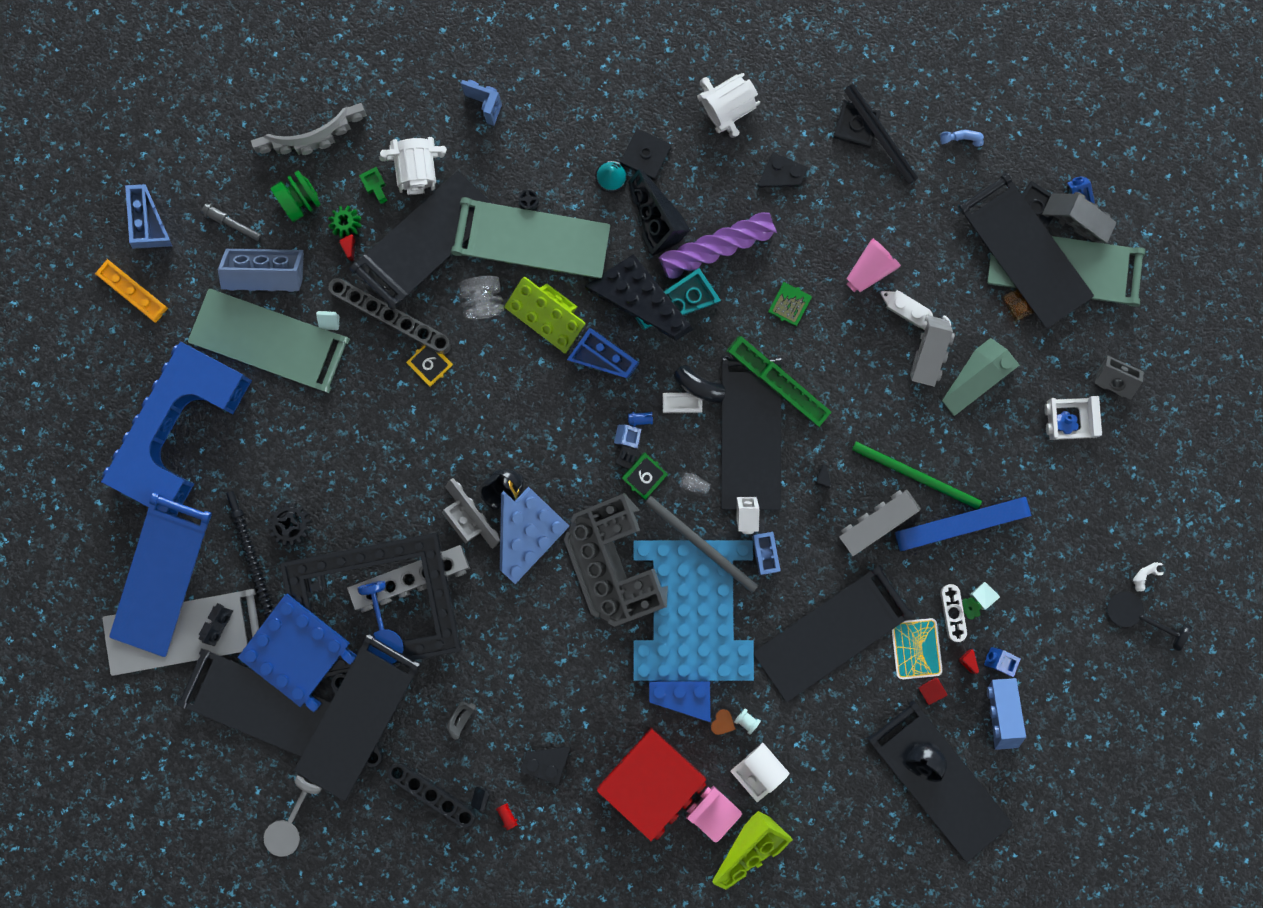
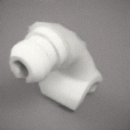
[1133,562,1164,591]

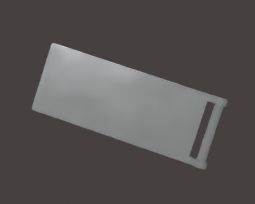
[102,589,259,676]

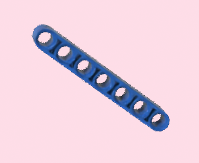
[894,497,1032,551]

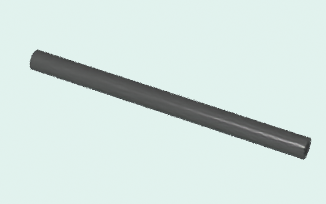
[645,496,758,593]

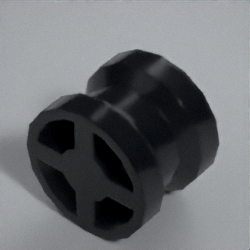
[518,189,539,211]

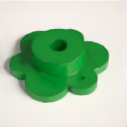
[962,597,981,620]

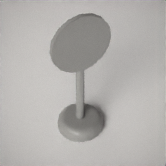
[263,774,322,857]

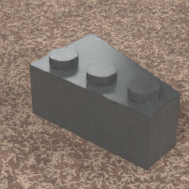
[1042,192,1117,243]

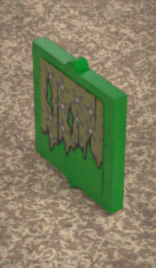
[768,282,812,327]

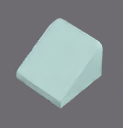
[316,311,340,330]

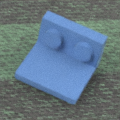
[461,80,502,126]

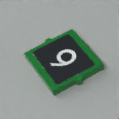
[622,453,668,500]

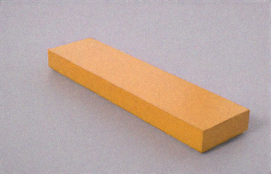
[95,259,168,323]

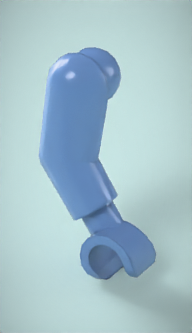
[940,130,984,147]

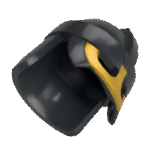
[479,469,524,510]

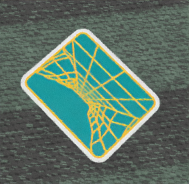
[892,618,942,679]

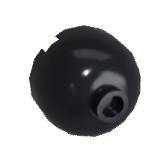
[905,743,947,782]

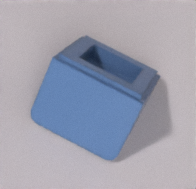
[614,425,642,448]

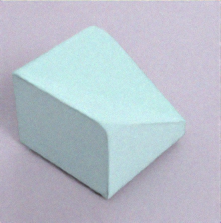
[970,582,1000,610]

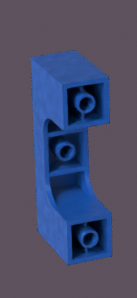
[101,341,252,516]

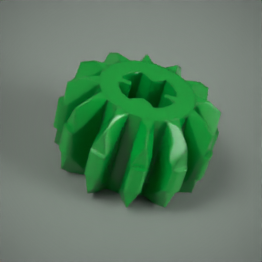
[328,206,362,239]

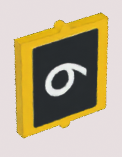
[406,346,453,387]

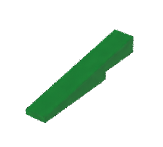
[726,336,831,427]

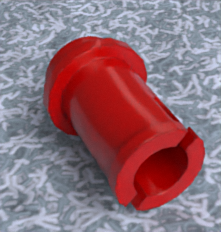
[496,803,518,830]

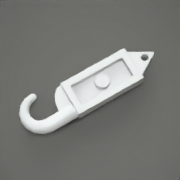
[880,290,951,330]

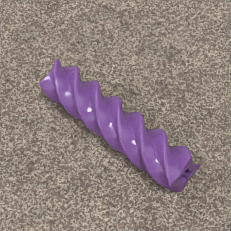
[659,212,777,279]

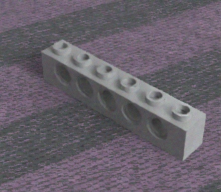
[347,545,470,613]

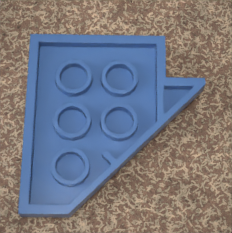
[500,487,569,584]

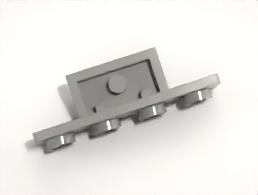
[442,478,500,549]

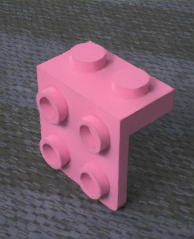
[686,786,742,842]

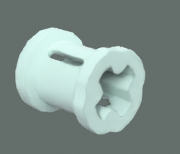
[734,709,761,735]

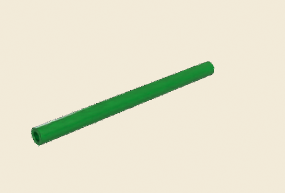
[852,441,982,510]

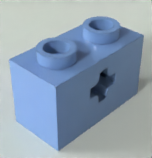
[752,532,780,576]

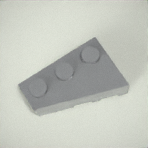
[910,315,955,387]

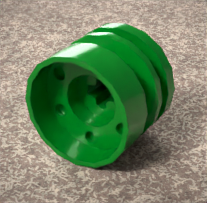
[270,170,321,223]

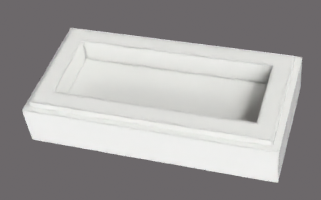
[663,393,702,413]

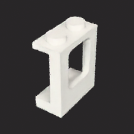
[1044,396,1102,440]

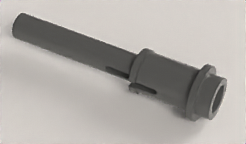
[201,203,261,241]

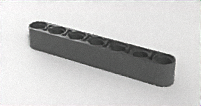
[329,278,451,354]

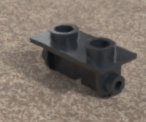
[198,603,233,646]

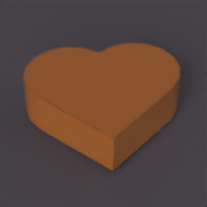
[711,709,736,735]

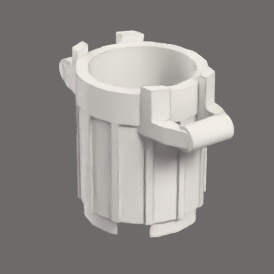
[697,73,760,138]
[379,137,447,195]

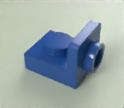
[1067,177,1095,203]
[984,647,1021,677]

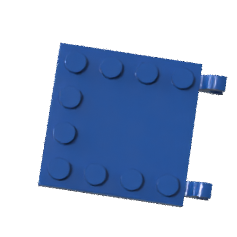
[237,594,357,712]

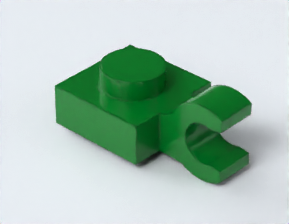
[359,167,387,204]

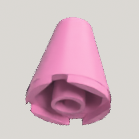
[846,238,901,292]

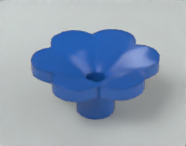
[1057,411,1079,434]

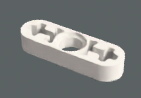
[940,584,967,642]

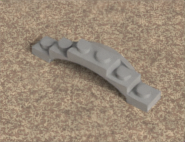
[251,103,367,155]

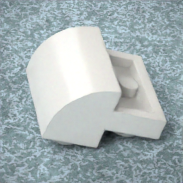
[730,743,790,802]

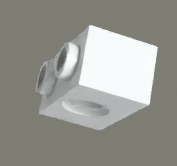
[736,497,759,534]

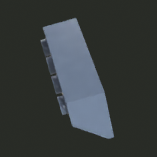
[218,249,304,292]

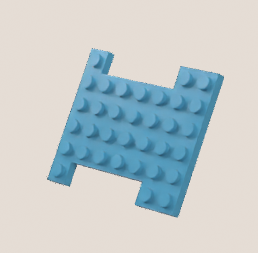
[634,540,754,681]

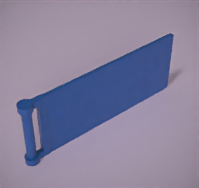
[109,492,212,657]

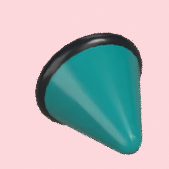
[595,161,628,192]

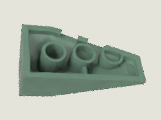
[942,338,1019,416]

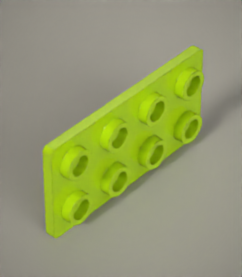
[504,277,586,353]

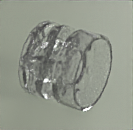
[458,276,504,319]

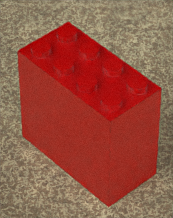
[596,727,706,841]

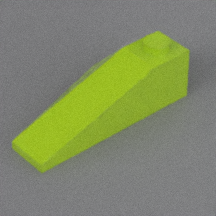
[712,811,793,890]

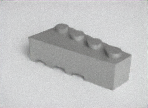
[839,490,921,556]

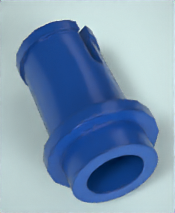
[628,411,653,427]

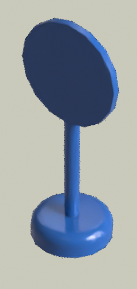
[357,581,403,664]

